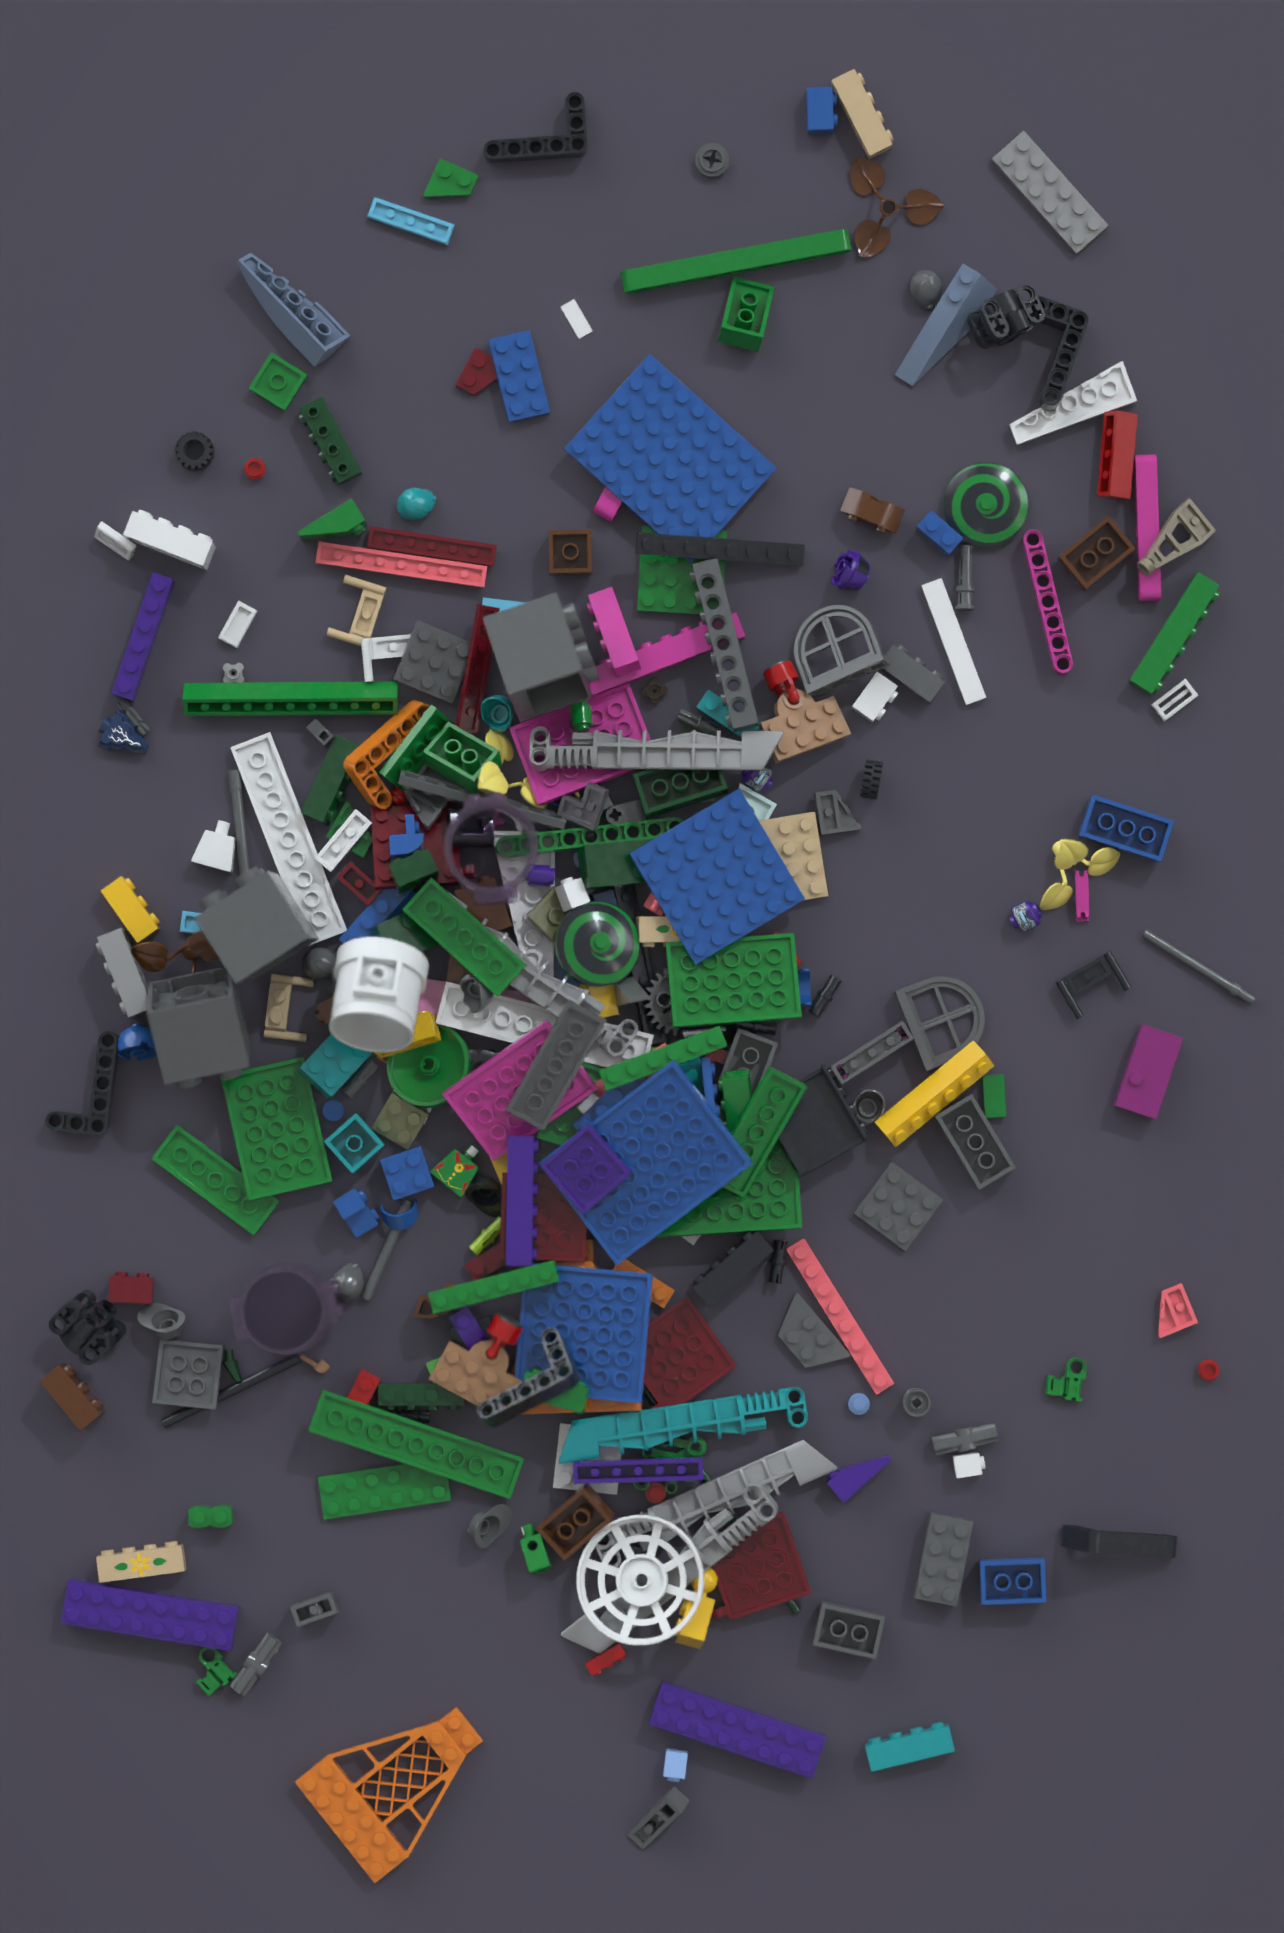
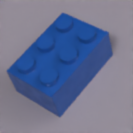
[979,1557,1046,1605]

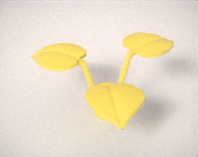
[478,729,547,809]
[1039,839,1120,910]

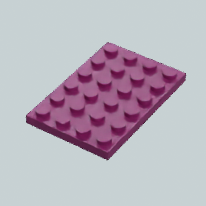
[509,683,651,806]
[442,1020,598,1161]

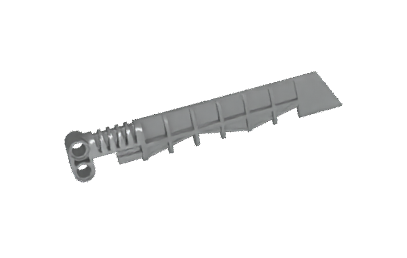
[529,726,784,772]
[448,892,638,1057]
[596,1440,837,1567]
[561,1482,778,1654]

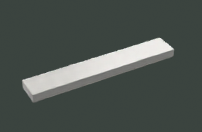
[921,578,986,705]

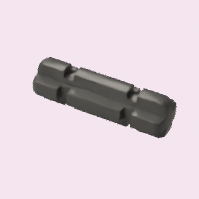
[117,699,150,737]

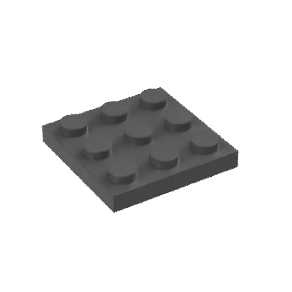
[393,620,470,704]
[854,1161,943,1251]
[152,1339,224,1410]

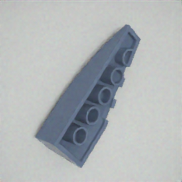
[236,253,350,367]
[894,264,997,387]

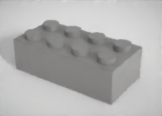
[96,928,148,1018]

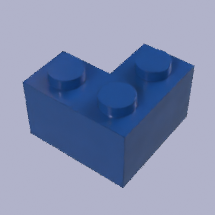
[333,1188,380,1238]

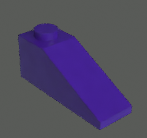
[449,1305,489,1350]
[826,1455,892,1502]

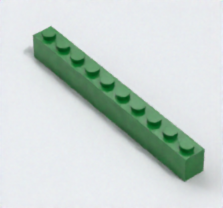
[183,681,399,716]

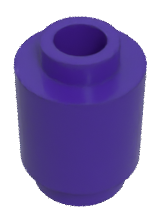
[523,864,555,887]

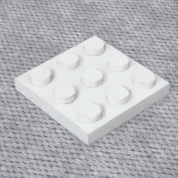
[553,1423,621,1495]

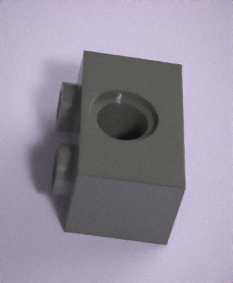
[290,1590,339,1627]

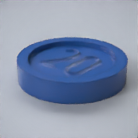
[323,1100,344,1121]

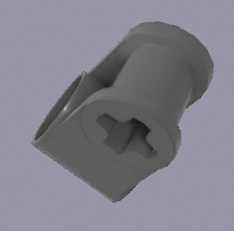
[605,799,647,825]

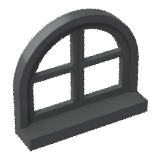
[794,605,890,699]
[894,976,985,1071]

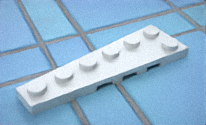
[1009,361,1137,445]

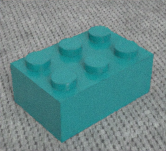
[298,1034,373,1100]

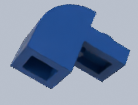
[389,814,424,862]

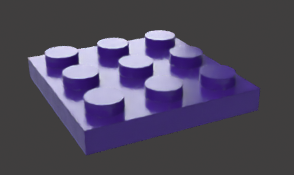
[541,1123,632,1215]

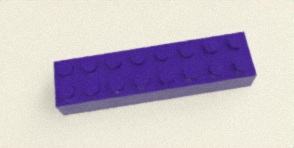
[61,1578,240,1651]
[649,1680,826,1779]

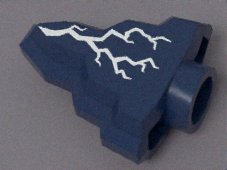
[98,709,149,753]

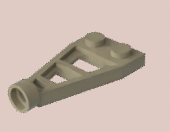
[1137,498,1216,576]

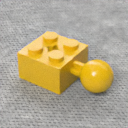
[674,1568,718,1649]

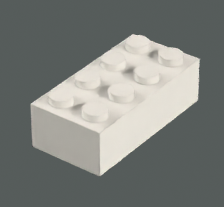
[123,510,216,570]

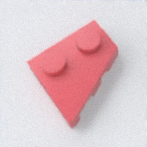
[1158,1283,1198,1338]

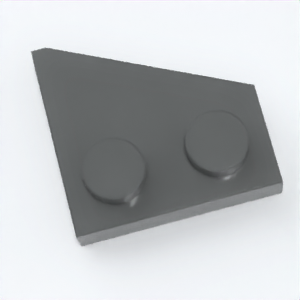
[814,790,861,835]

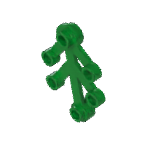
[633,1436,707,1494]

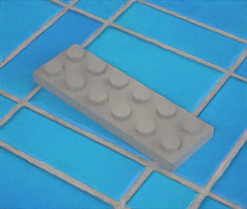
[992,131,1108,255]

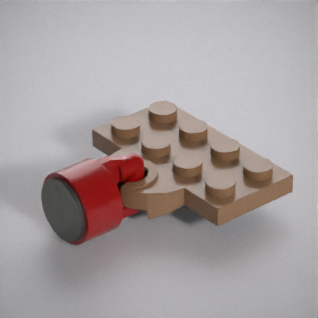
[759,660,851,763]
[429,1312,524,1407]

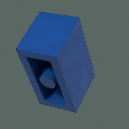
[806,87,837,134]
[916,511,963,557]

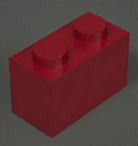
[337,861,383,906]
[108,1271,155,1304]

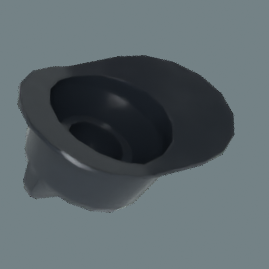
[465,1174,502,1217]

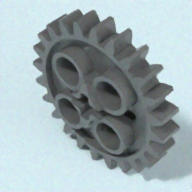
[643,969,682,1036]

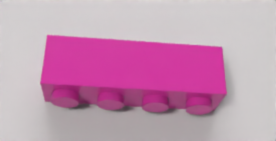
[586,587,641,677]

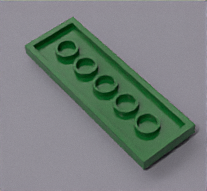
[402,878,527,997]
[722,1066,807,1197]
[151,1124,280,1235]
[318,1463,452,1520]

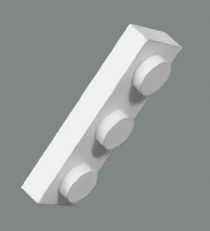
[315,809,372,872]

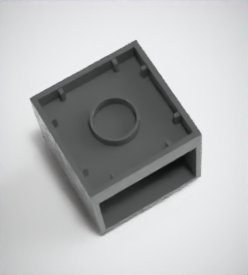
[483,592,599,722]
[194,866,319,984]
[147,967,250,1088]

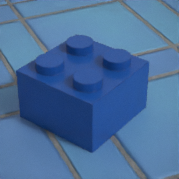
[380,1146,435,1200]

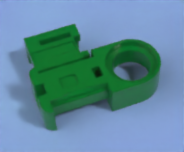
[1045,1357,1087,1401]
[196,1647,237,1696]

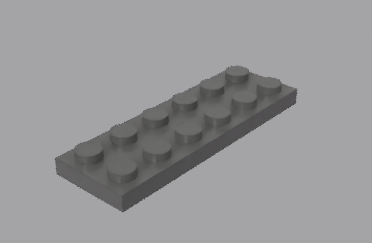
[506,999,606,1130]

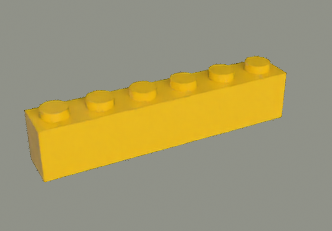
[875,1040,994,1147]

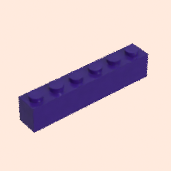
[111,572,175,702]
[506,1135,538,1266]
[573,1457,703,1484]

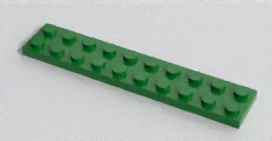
[308,1389,524,1499]

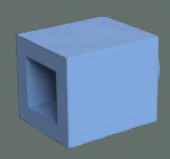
[663,1748,688,1782]

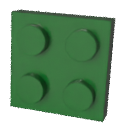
[249,352,308,411]

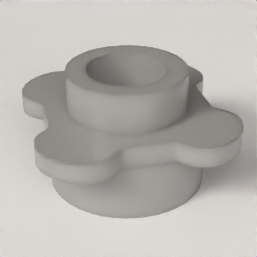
[223,663,244,683]

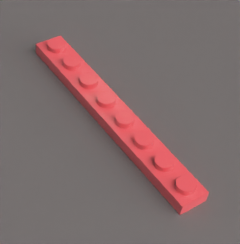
[315,542,488,588]
[786,1238,895,1395]

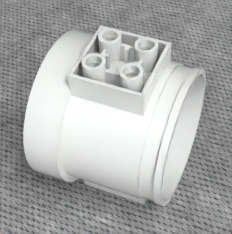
[329,937,429,1052]

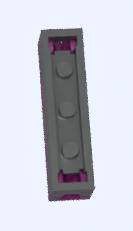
[830,1021,914,1085]

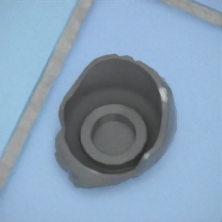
[910,270,942,310]
[302,947,337,980]
[460,974,493,1013]
[852,1088,886,1126]
[331,1263,364,1303]

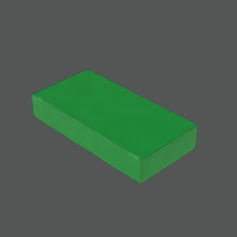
[982,1074,1006,1118]

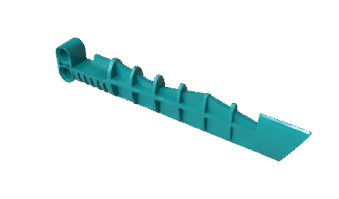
[558,1387,808,1464]

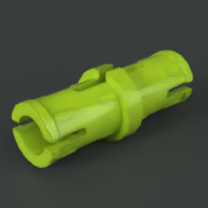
[469,1216,501,1256]

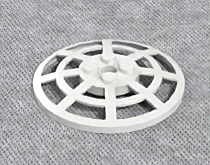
[577,1515,704,1645]

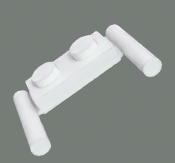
[361,634,411,682]

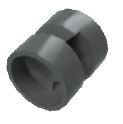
[902,1388,931,1417]

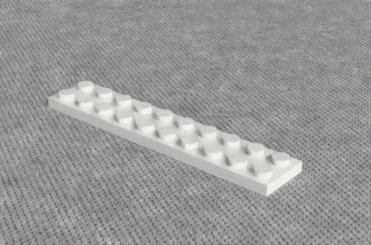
[230,732,347,946]
[436,982,654,1068]

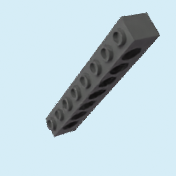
[689,558,759,732]

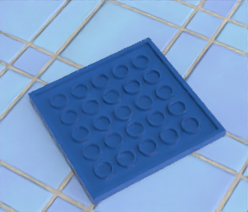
[629,788,805,965]
[515,1263,653,1403]

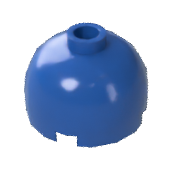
[117,1023,157,1061]

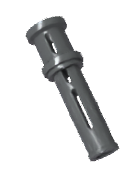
[955,545,975,611]

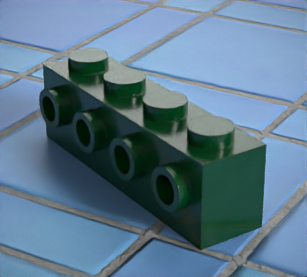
[298,396,362,486]
[301,735,360,826]
[378,1383,465,1410]

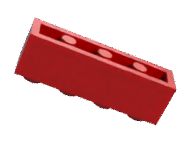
[1097,410,1138,500]

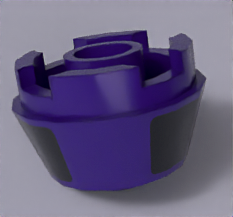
[831,549,871,591]

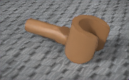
[300,1354,330,1374]

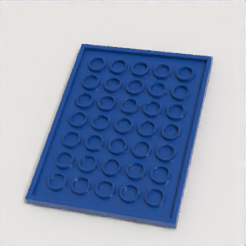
[564,354,776,563]
[539,1060,753,1265]

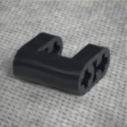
[447,808,494,848]

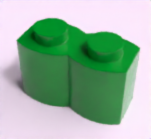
[188,1504,234,1528]

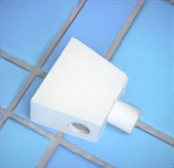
[191,820,236,873]

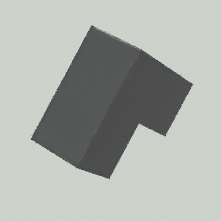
[306,718,335,747]

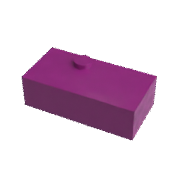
[1113,1024,1183,1119]

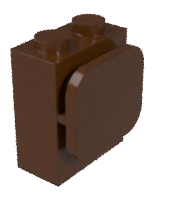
[454,874,513,931]

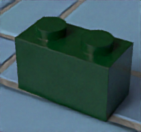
[389,849,439,895]

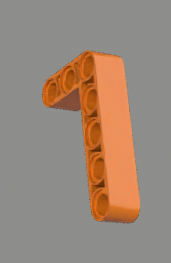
[344,700,430,809]

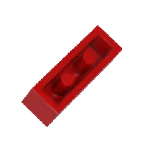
[585,1642,626,1676]

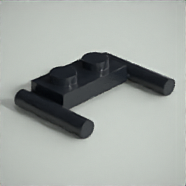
[1055,951,1132,1019]

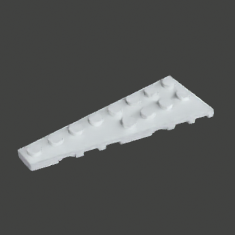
[494,831,555,1002]

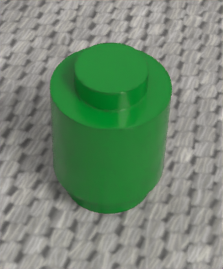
[570,700,593,733]

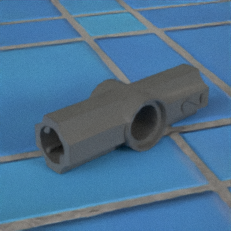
[932,1423,999,1455]
[230,1632,282,1696]

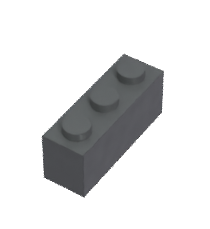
[881,644,945,704]

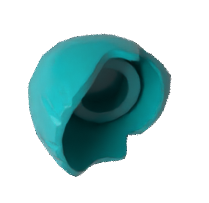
[396,488,437,520]
[480,695,514,732]

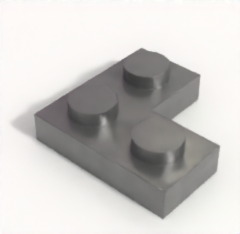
[557,782,609,830]

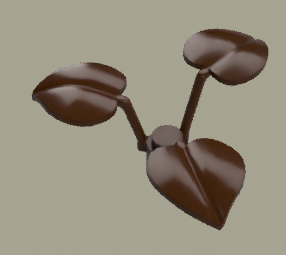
[850,157,944,257]
[131,931,219,974]

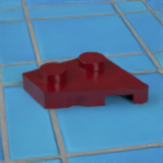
[455,348,497,396]

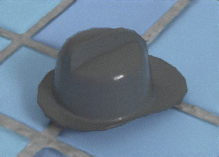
[138,1303,185,1340]
[466,1504,512,1548]

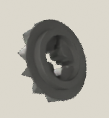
[695,143,729,177]

